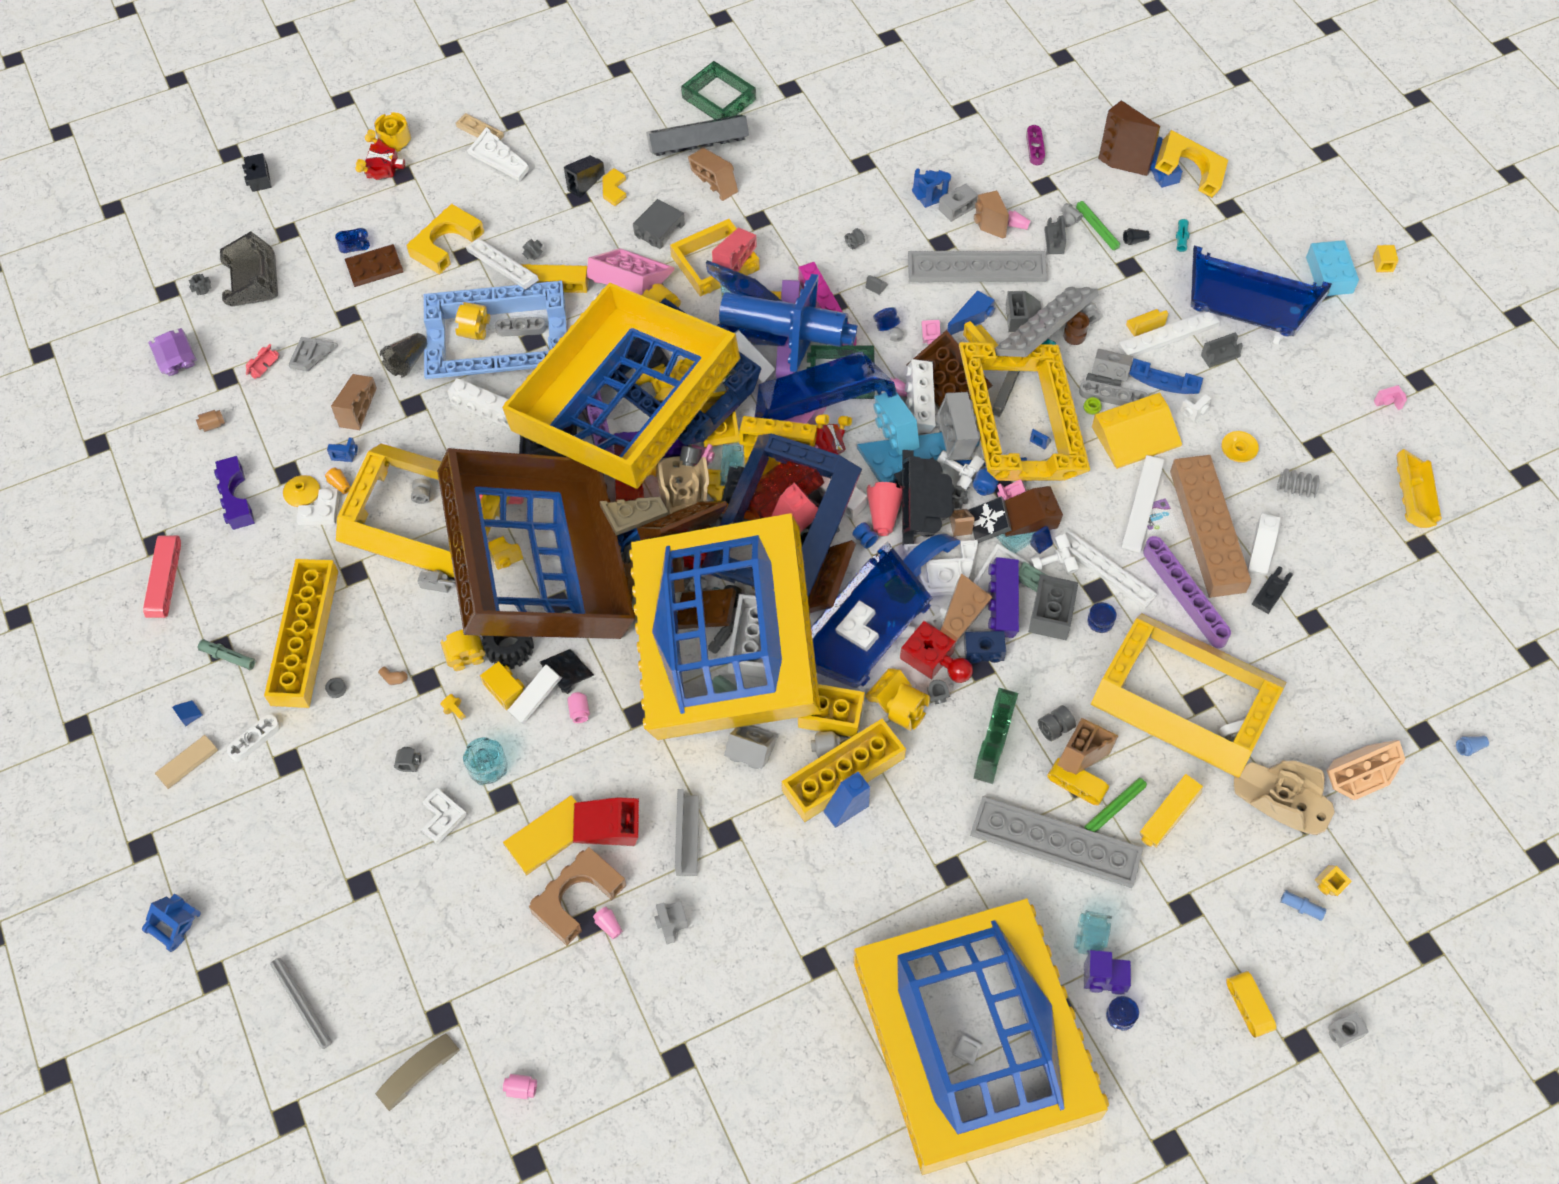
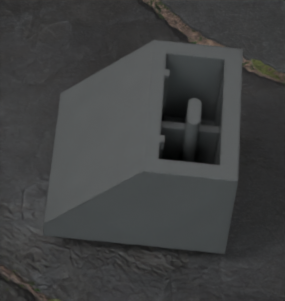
[1005,291,1041,332]

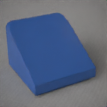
[1030,429,1051,449]
[172,700,203,727]

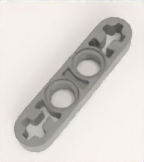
[1079,380,1149,406]

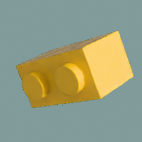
[480,661,525,710]

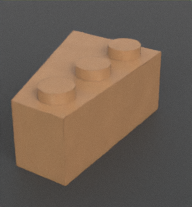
[688,148,738,201]
[331,374,377,431]
[940,573,992,643]
[1057,718,1118,774]

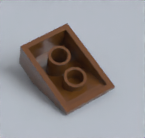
[1004,486,1063,537]

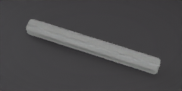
[270,958,332,1049]

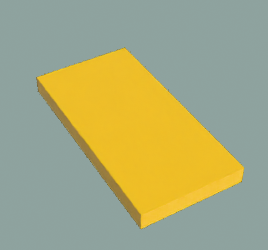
[503,795,576,876]

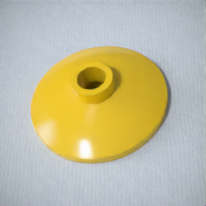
[1221,431,1259,462]
[283,475,320,507]

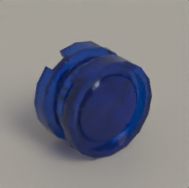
[873,307,901,331]
[1087,602,1117,633]
[1106,996,1139,1031]

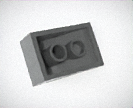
[1028,574,1078,641]

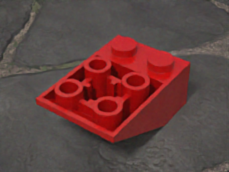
[573,797,639,846]

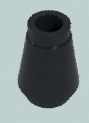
[1123,228,1150,245]

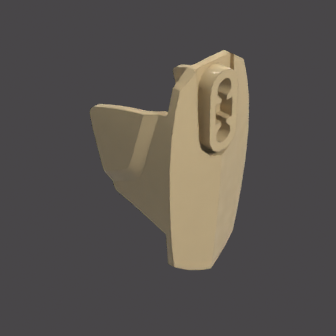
[656,456,709,530]
[1234,760,1335,835]

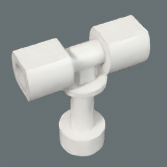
[937,450,985,491]
[1030,534,1079,575]

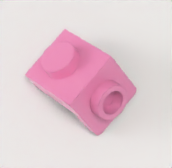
[921,320,940,345]
[997,479,1027,500]

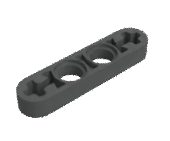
[992,371,1020,417]

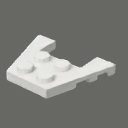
[904,540,978,596]

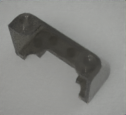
[220,231,278,307]

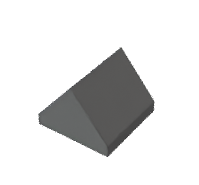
[865,275,888,295]

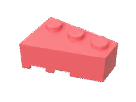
[712,227,757,281]

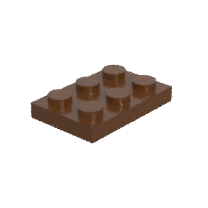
[345,244,404,287]
[677,588,736,629]

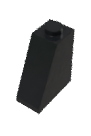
[564,155,605,198]

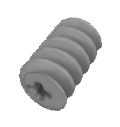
[1277,468,1320,498]

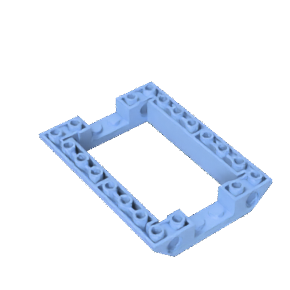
[424,281,567,379]

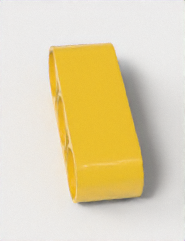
[1047,758,1109,806]
[1226,971,1276,1038]

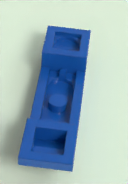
[1129,358,1203,394]
[894,534,960,583]

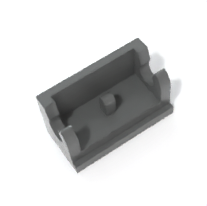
[1044,216,1066,254]
[1201,332,1243,368]

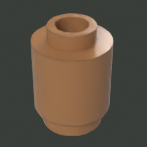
[196,410,225,432]

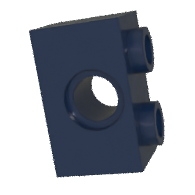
[964,631,1006,663]

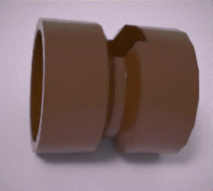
[1063,312,1089,345]

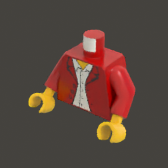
[355,129,405,180]
[815,414,852,455]

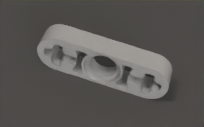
[495,317,546,337]

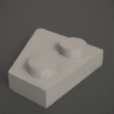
[289,337,334,371]

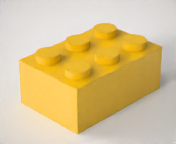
[798,684,865,737]

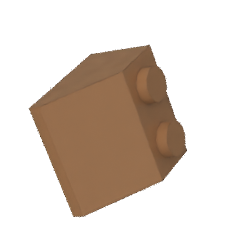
[974,190,1009,239]

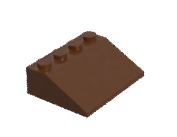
[1098,100,1161,176]
[906,330,993,407]
[637,501,727,540]

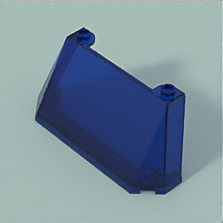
[1191,245,1332,337]
[755,351,897,421]
[811,541,933,688]

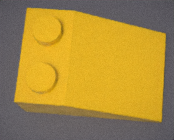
[700,391,739,448]

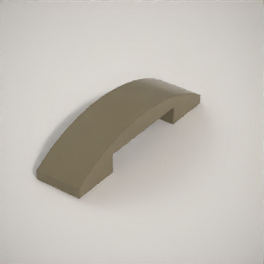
[375,1033,460,1111]

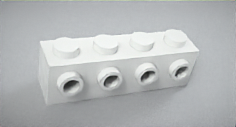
[904,359,936,434]
[447,378,510,428]

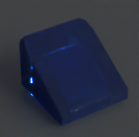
[1030,526,1053,554]

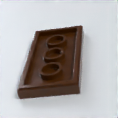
[808,540,856,613]

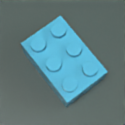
[1306,240,1359,297]
[873,389,920,455]

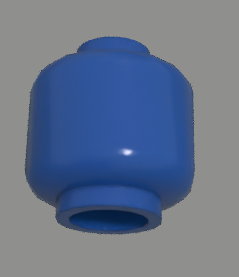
[973,467,999,496]

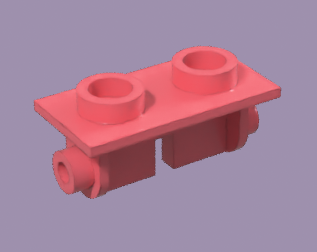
[246,344,279,379]

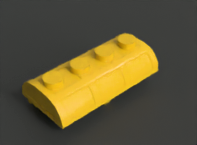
[1397,449,1442,528]

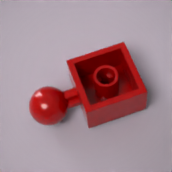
[900,621,973,683]

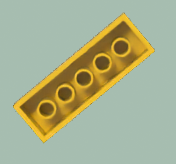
[781,719,906,822]

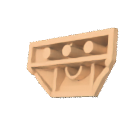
[1327,740,1406,800]

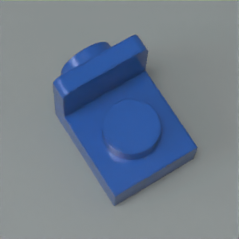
[327,437,358,462]

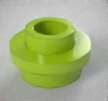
[1083,397,1102,415]

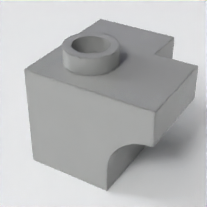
[654,901,688,944]

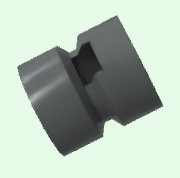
[1037,705,1076,742]

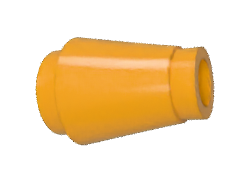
[325,467,351,494]

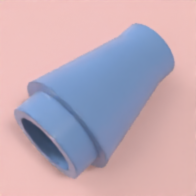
[1456,736,1489,756]

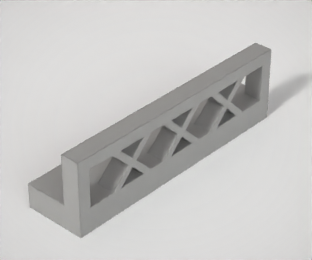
[675,789,699,876]

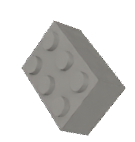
[938,392,980,460]

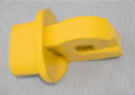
[440,694,466,720]

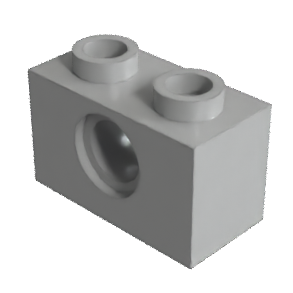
[939,184,978,222]
[1091,349,1133,382]

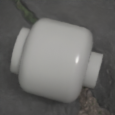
[811,731,840,758]

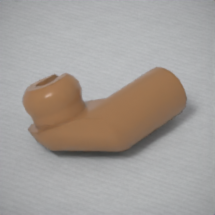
[378,667,408,685]

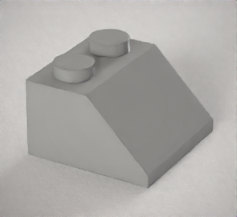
[724,725,778,769]

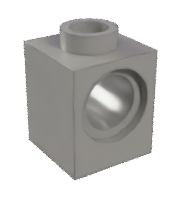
[1328,1012,1369,1048]

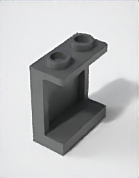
[633,199,685,249]

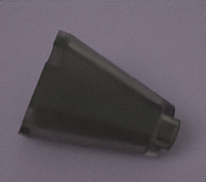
[380,333,427,378]

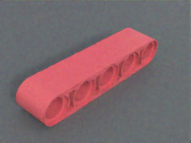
[143,535,181,618]

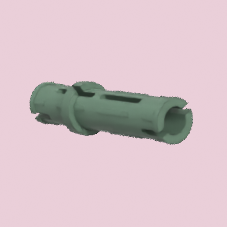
[197,639,256,670]

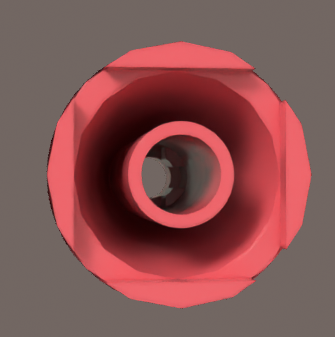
[866,482,902,536]

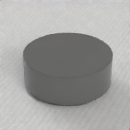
[325,678,347,698]

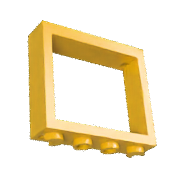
[670,219,760,297]

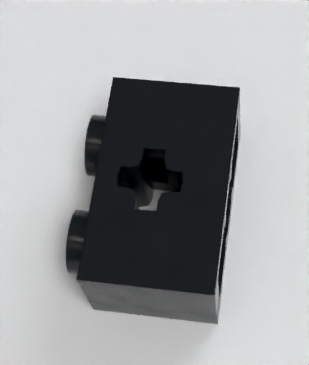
[242,153,272,192]

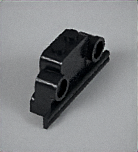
[902,450,954,546]

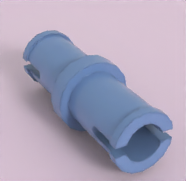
[1280,890,1327,921]

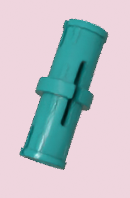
[1176,219,1190,252]

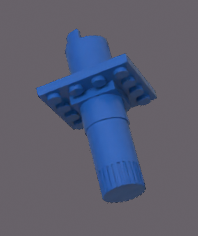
[719,274,858,372]

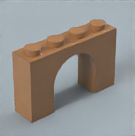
[529,847,627,946]

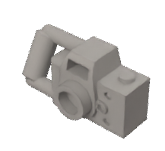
[417,570,456,593]

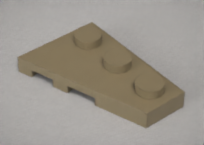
[600,497,668,536]

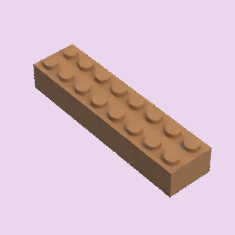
[1170,455,1251,598]

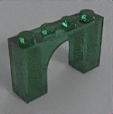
[973,688,1019,784]

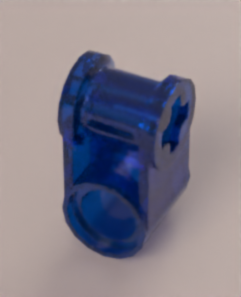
[335,228,370,253]

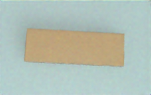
[456,113,504,140]
[155,735,218,789]

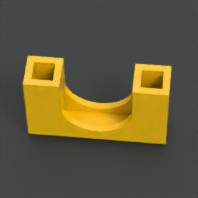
[1155,130,1228,198]
[406,203,484,275]

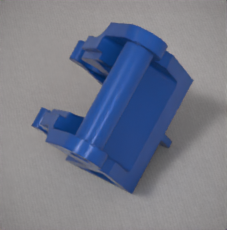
[912,168,951,208]
[142,894,201,952]

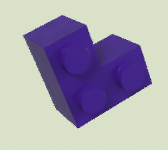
[1084,950,1131,995]

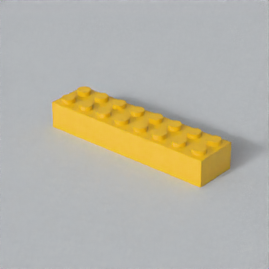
[264,559,339,708]

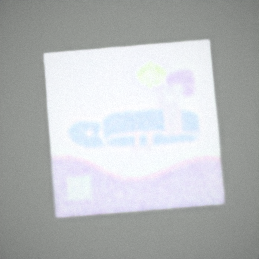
[1146,498,1180,536]

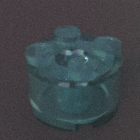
[463,737,507,785]
[1073,910,1112,955]

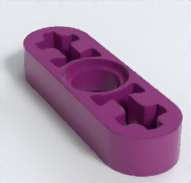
[1026,125,1045,166]

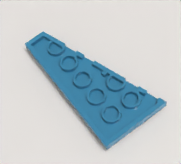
[857,432,979,483]

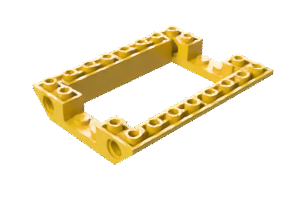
[959,342,1090,481]
[336,443,510,579]
[1090,613,1287,778]

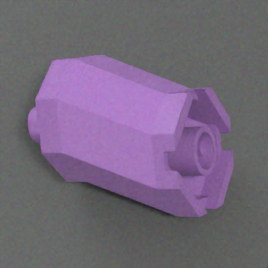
[148,328,197,376]

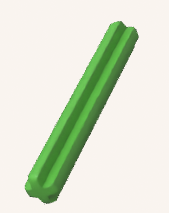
[1076,201,1120,251]
[1084,778,1147,832]

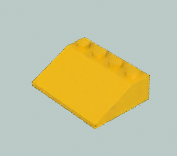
[1092,392,1182,469]

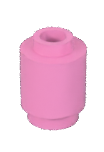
[567,692,590,723]
[503,1074,537,1099]

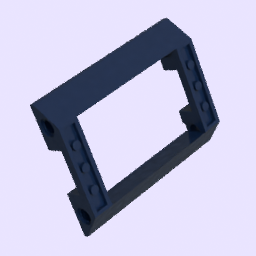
[607,298,762,445]
[701,433,862,598]

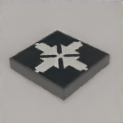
[968,496,1012,543]

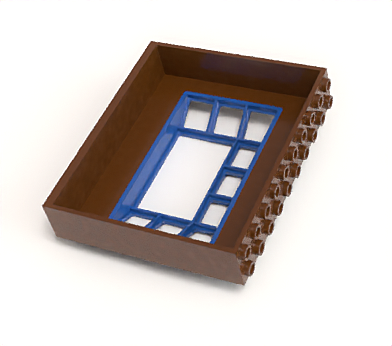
[437,448,636,639]

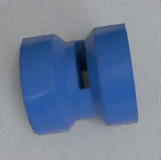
[852,522,879,549]

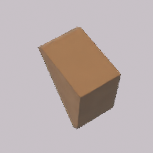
[949,509,974,537]

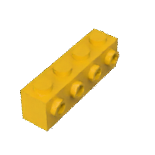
[739,416,817,447]

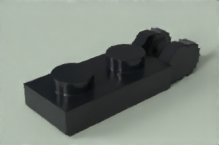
[1251,566,1293,614]

